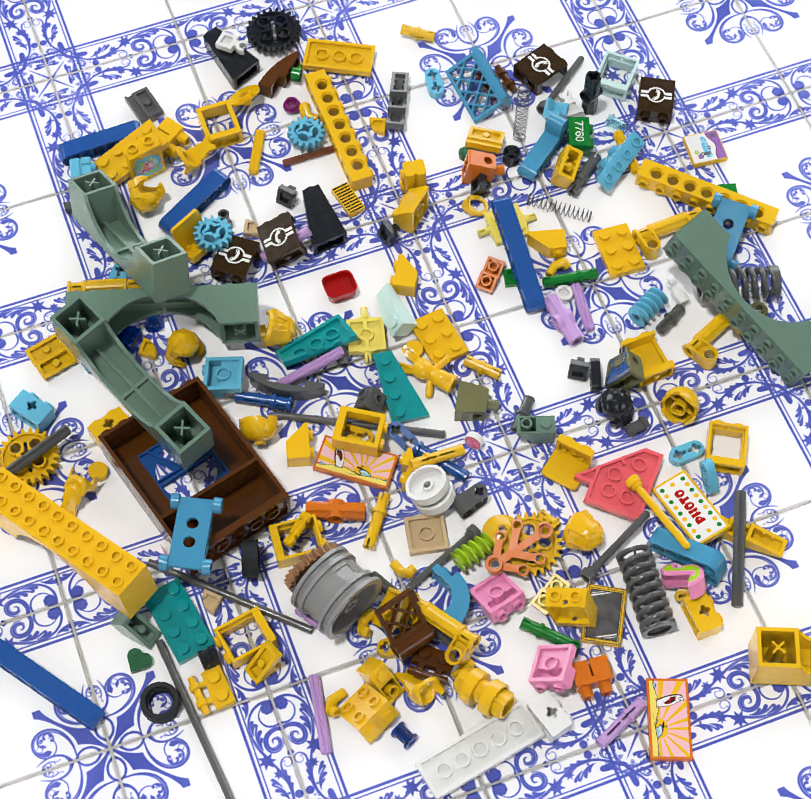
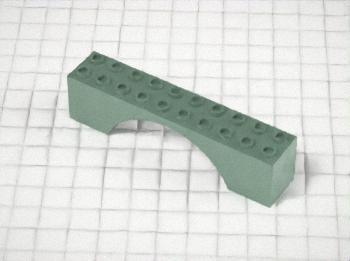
[67,169,191,304]
[662,209,811,387]
[65,282,260,343]
[50,293,215,471]

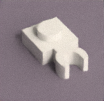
[215,31,248,55]
[558,90,584,120]

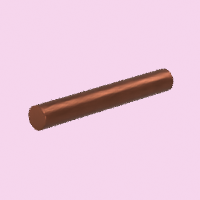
[282,145,335,167]

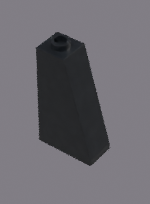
[203,26,260,90]
[302,184,347,256]

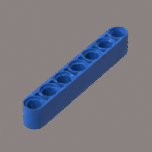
[491,196,545,313]
[0,638,106,731]

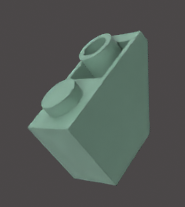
[516,415,556,444]

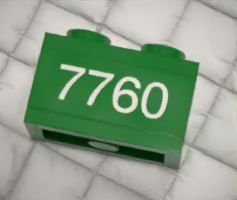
[567,117,594,156]

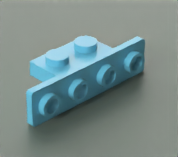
[595,131,645,191]

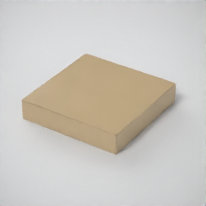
[404,513,449,557]

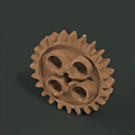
[284,542,339,593]

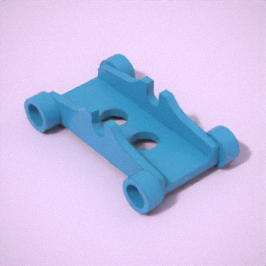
[711,192,759,270]
[158,493,223,576]

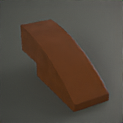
[258,51,300,99]

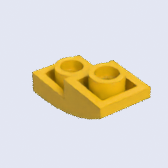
[399,447,413,492]

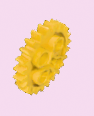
[0,427,61,487]
[498,512,563,577]

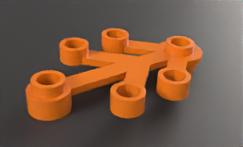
[485,519,553,576]

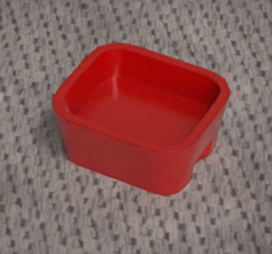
[322,270,357,303]

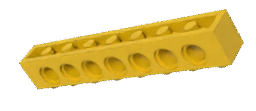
[305,69,374,192]
[635,158,780,235]

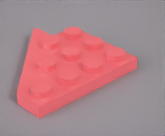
[574,448,664,522]

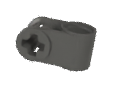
[451,483,488,519]

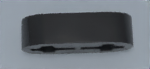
[589,358,601,392]

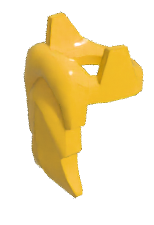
[172,134,217,175]
[61,467,98,517]
[395,667,445,706]

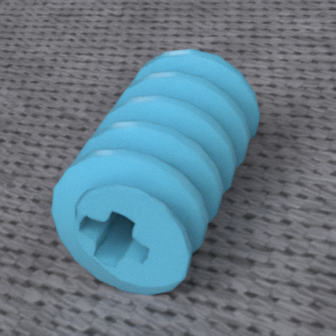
[628,287,669,327]

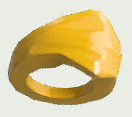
[461,195,489,216]

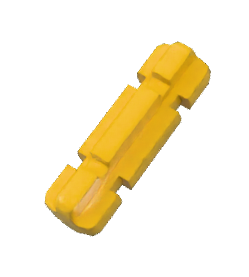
[283,511,312,548]

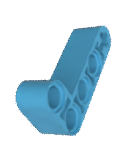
[518,112,568,182]
[647,527,727,586]

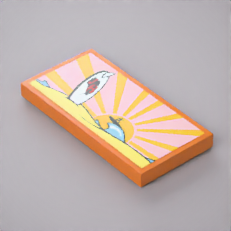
[313,435,399,492]
[645,678,693,762]

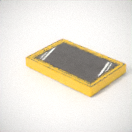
[580,583,627,648]

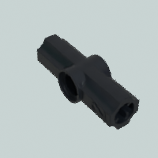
[579,70,603,115]

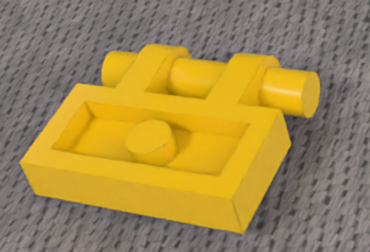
[187,665,236,716]

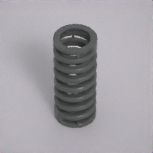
[696,265,782,303]
[616,544,677,639]

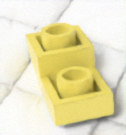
[530,573,571,616]

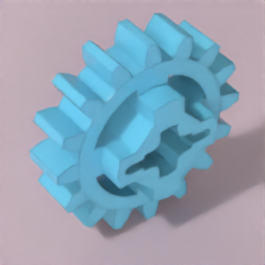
[287,116,326,152]
[193,215,233,253]

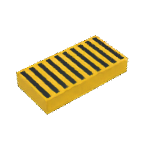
[331,182,365,218]

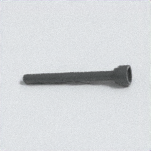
[536,56,584,115]
[579,511,650,584]
[405,524,482,591]

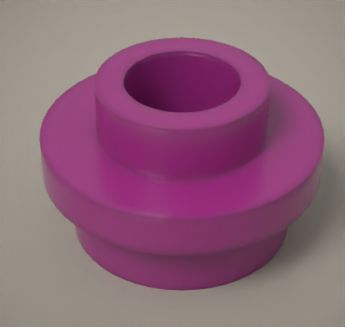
[283,97,300,114]

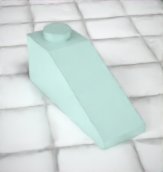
[376,283,417,337]

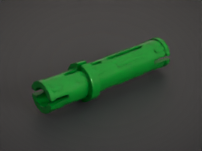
[542,268,599,289]
[519,616,580,654]

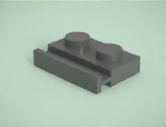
[124,86,164,125]

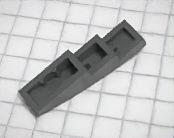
[386,71,409,130]

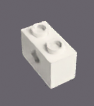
[527,690,573,744]

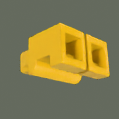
[157,116,190,158]

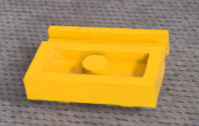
[465,126,505,154]

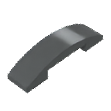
[249,372,326,401]

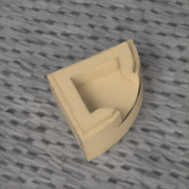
[243,219,260,238]
[202,589,223,616]

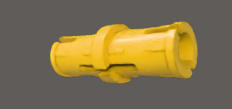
[400,24,436,43]
[463,355,502,381]

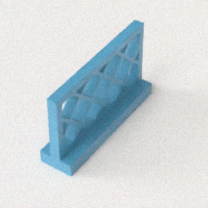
[445,45,513,124]

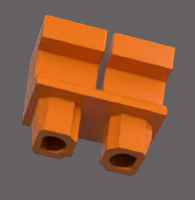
[572,655,613,702]

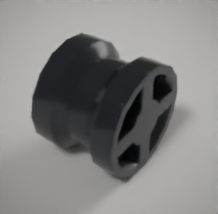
[502,145,521,168]
[197,645,220,671]

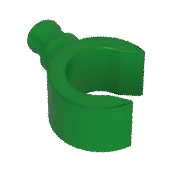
[290,64,302,82]

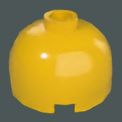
[660,386,700,425]
[239,415,278,446]

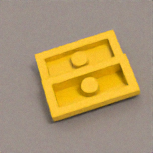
[25,333,77,381]

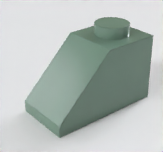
[110,611,161,649]

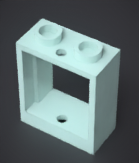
[598,51,640,102]

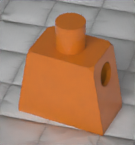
[462,149,505,184]

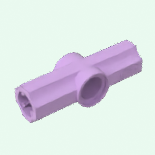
[544,293,585,346]

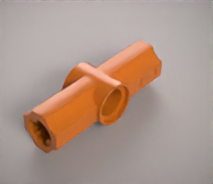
[305,498,366,524]

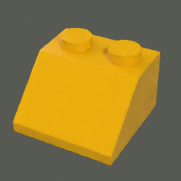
[391,185,429,234]

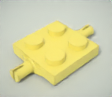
[477,203,537,247]
[346,306,386,365]

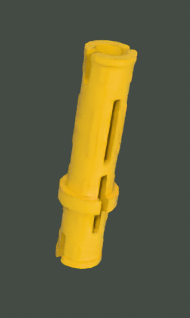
[407,444,465,472]
[362,492,391,551]

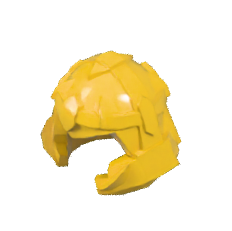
[127,176,165,213]
[260,308,298,347]
[164,328,204,368]
[562,510,604,552]

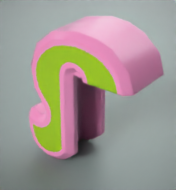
[660,563,707,600]

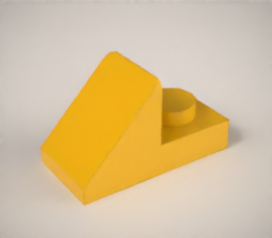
[244,640,283,685]

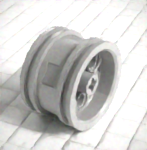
[291,546,382,639]

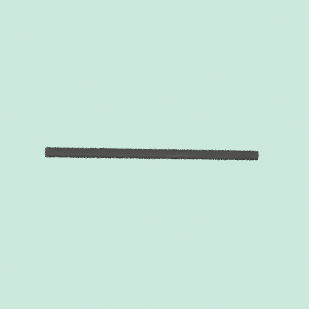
[273,411,445,438]
[147,559,314,634]
[155,639,235,799]

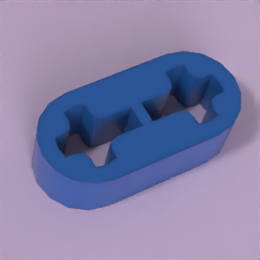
[387,421,418,452]

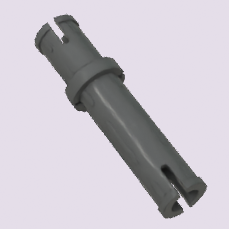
[567,152,602,197]

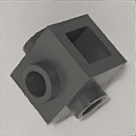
[354,386,387,413]

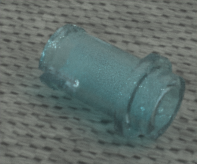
[605,114,628,133]

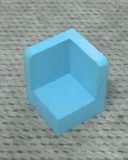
[542,97,570,120]

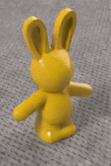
[399,346,459,399]

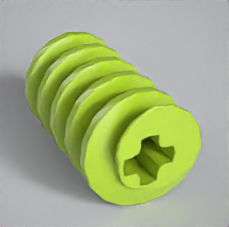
[450,532,494,573]

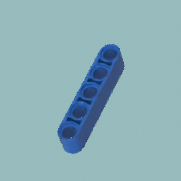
[57,120,141,166]
[158,168,231,237]

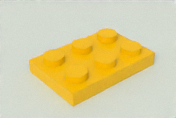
[592,223,646,280]
[412,308,468,366]

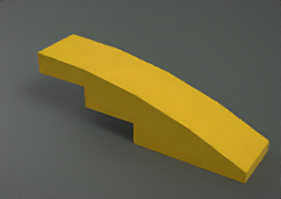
[719,516,788,558]

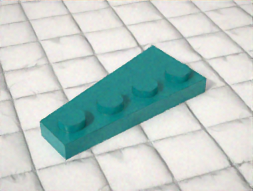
[275,314,359,367]
[373,350,430,424]

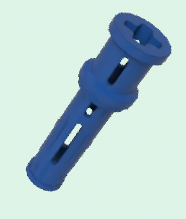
[234,391,294,413]
[413,441,470,483]

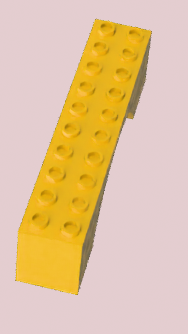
[0,466,158,619]
[748,626,811,686]

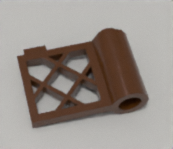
[374,588,436,662]

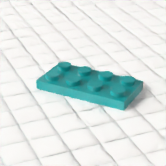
[145,578,216,666]

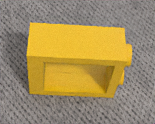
[196,99,243,150]
[332,405,389,457]
[704,420,749,476]
[268,514,327,569]
[544,587,598,627]
[213,606,278,670]

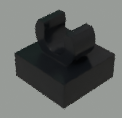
[470,173,491,197]
[276,184,297,209]
[377,220,401,247]
[567,357,590,382]

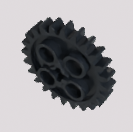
[246,8,302,56]

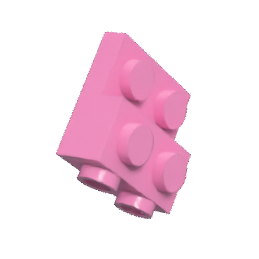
[469,571,527,624]
[528,644,577,693]

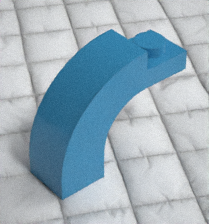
[431,563,470,625]

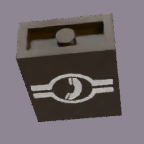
[513,43,568,96]
[635,77,676,125]
[256,211,308,270]
[210,235,261,284]

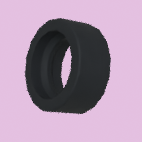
[241,539,260,578]
[139,681,181,724]

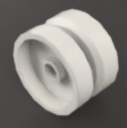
[405,465,456,516]

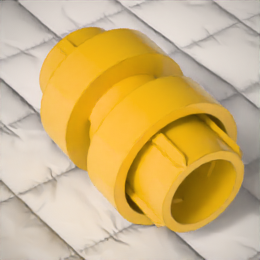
[453,667,515,719]

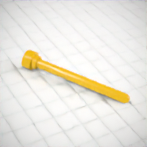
[625,474,691,550]

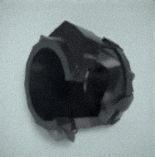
[595,387,635,427]

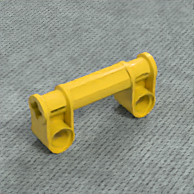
[632,207,702,260]
[67,278,141,292]
[682,313,742,370]
[398,593,481,665]

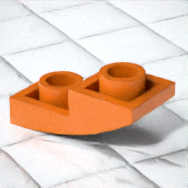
[475,256,506,294]

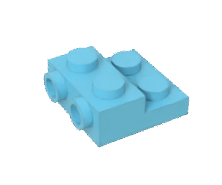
[202,356,245,398]

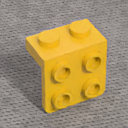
[170,209,210,264]
[542,434,595,491]
[338,683,399,744]

